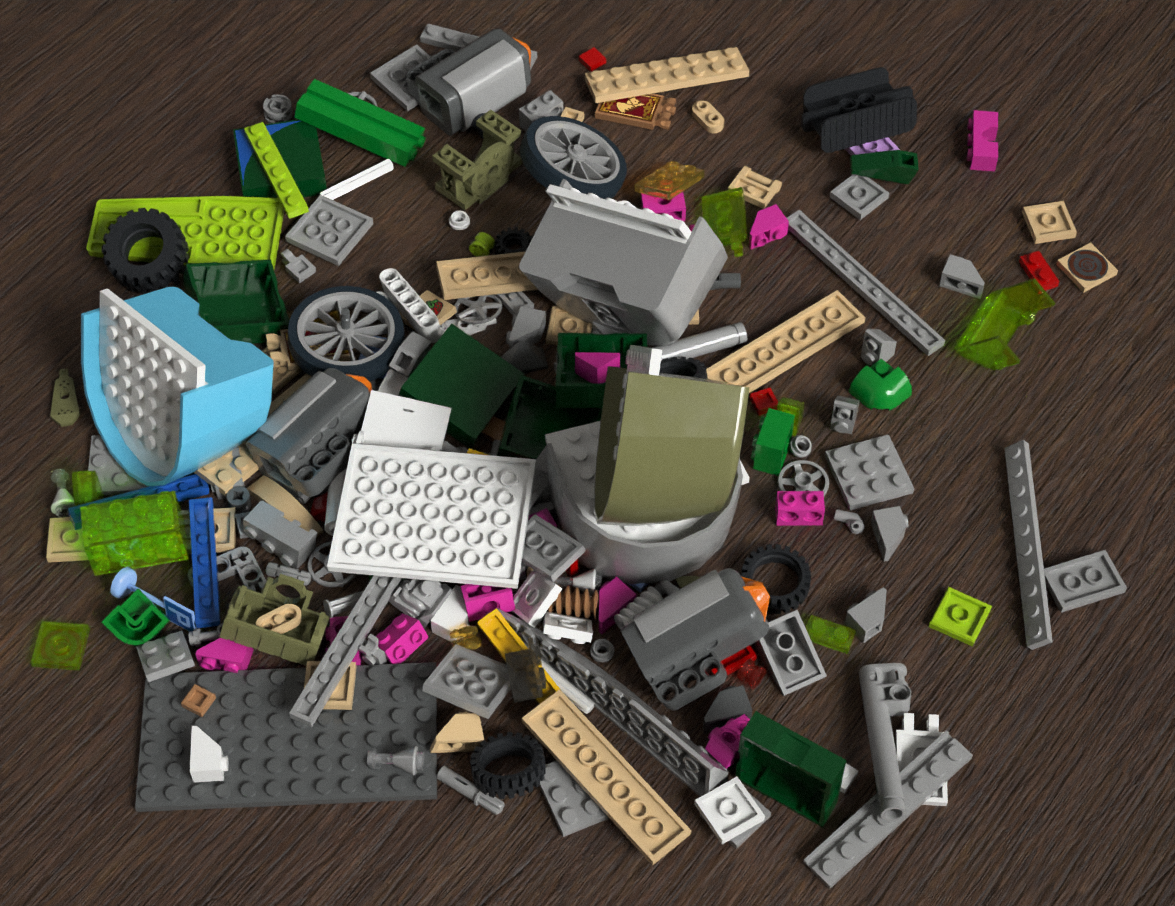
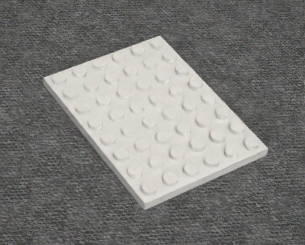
[327,443,536,589]

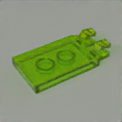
[702,187,747,257]

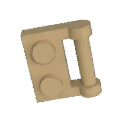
[728,166,782,209]

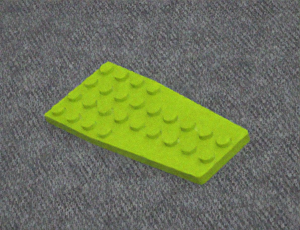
[87,196,284,269]

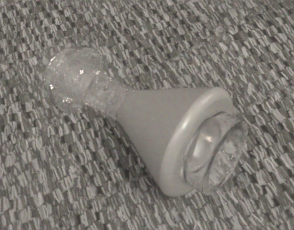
[367,745,424,776]

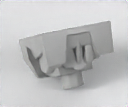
[388,578,453,628]

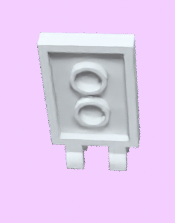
[895,713,948,806]

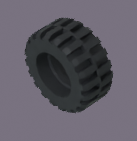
[102,208,189,294]

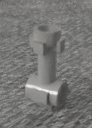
[189,623,223,647]

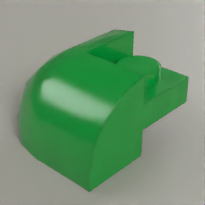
[849,358,912,411]
[102,589,170,645]

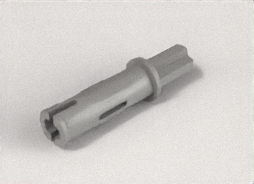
[437,766,505,815]

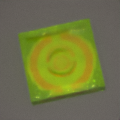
[31,621,90,671]

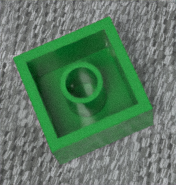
[751,408,795,476]

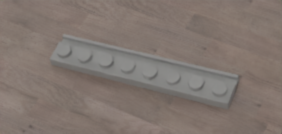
[803,730,973,889]

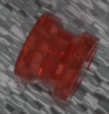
[737,659,766,689]

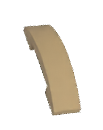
[246,475,323,538]

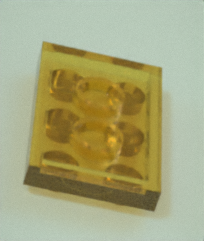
[635,161,704,200]

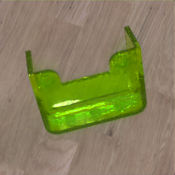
[955,278,1056,370]

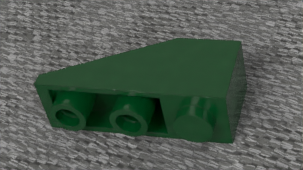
[850,150,919,185]

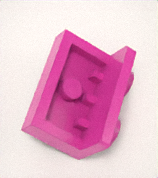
[376,613,428,664]

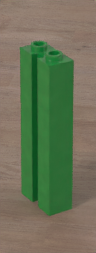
[294,79,426,167]

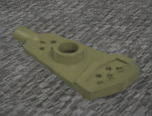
[50,368,80,427]

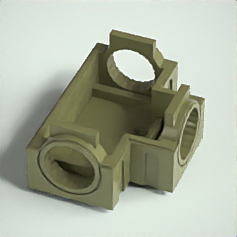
[220,574,330,666]

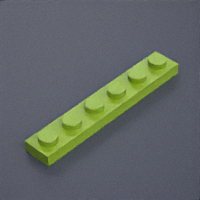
[244,122,309,219]

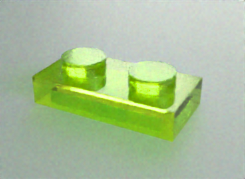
[806,615,856,654]

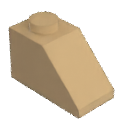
[430,712,484,753]

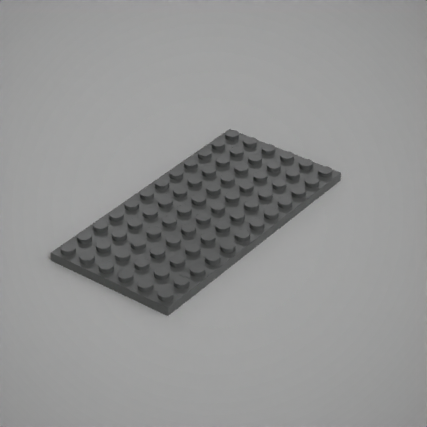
[135,662,437,812]

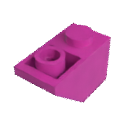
[749,204,789,249]
[195,638,254,673]

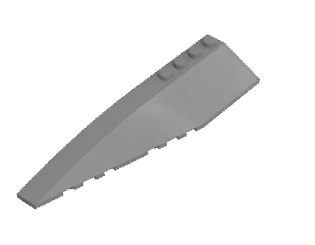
[497,608,728,797]

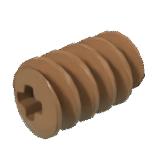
[549,584,599,620]

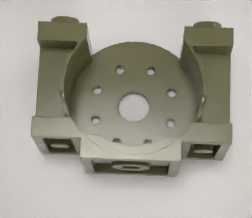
[432,109,522,210]

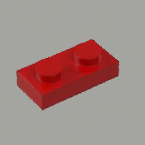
[1019,251,1059,293]

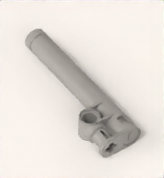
[652,322,747,362]
[858,663,911,821]

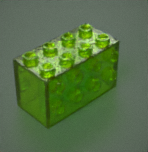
[80,491,189,576]

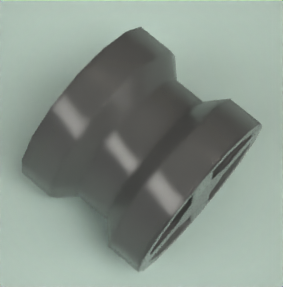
[227,486,252,514]

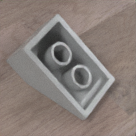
[754,610,827,696]

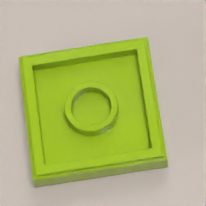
[929,587,992,647]

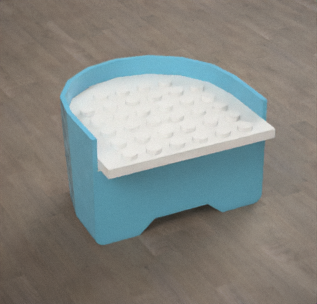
[81,287,274,487]

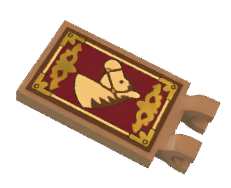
[595,94,676,130]

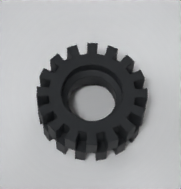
[495,227,532,255]

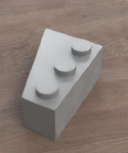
[243,500,317,569]

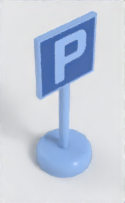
[110,567,197,632]

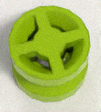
[469,232,495,257]

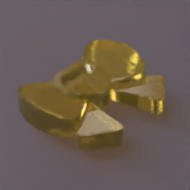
[450,626,482,650]

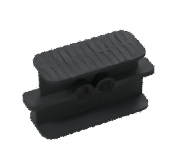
[801,67,917,153]

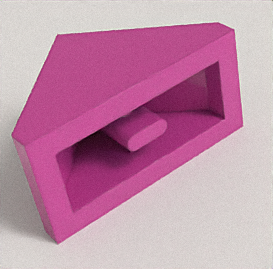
[575,352,620,384]

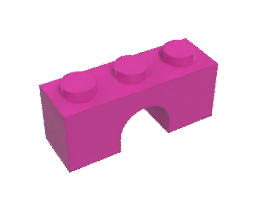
[967,110,998,171]

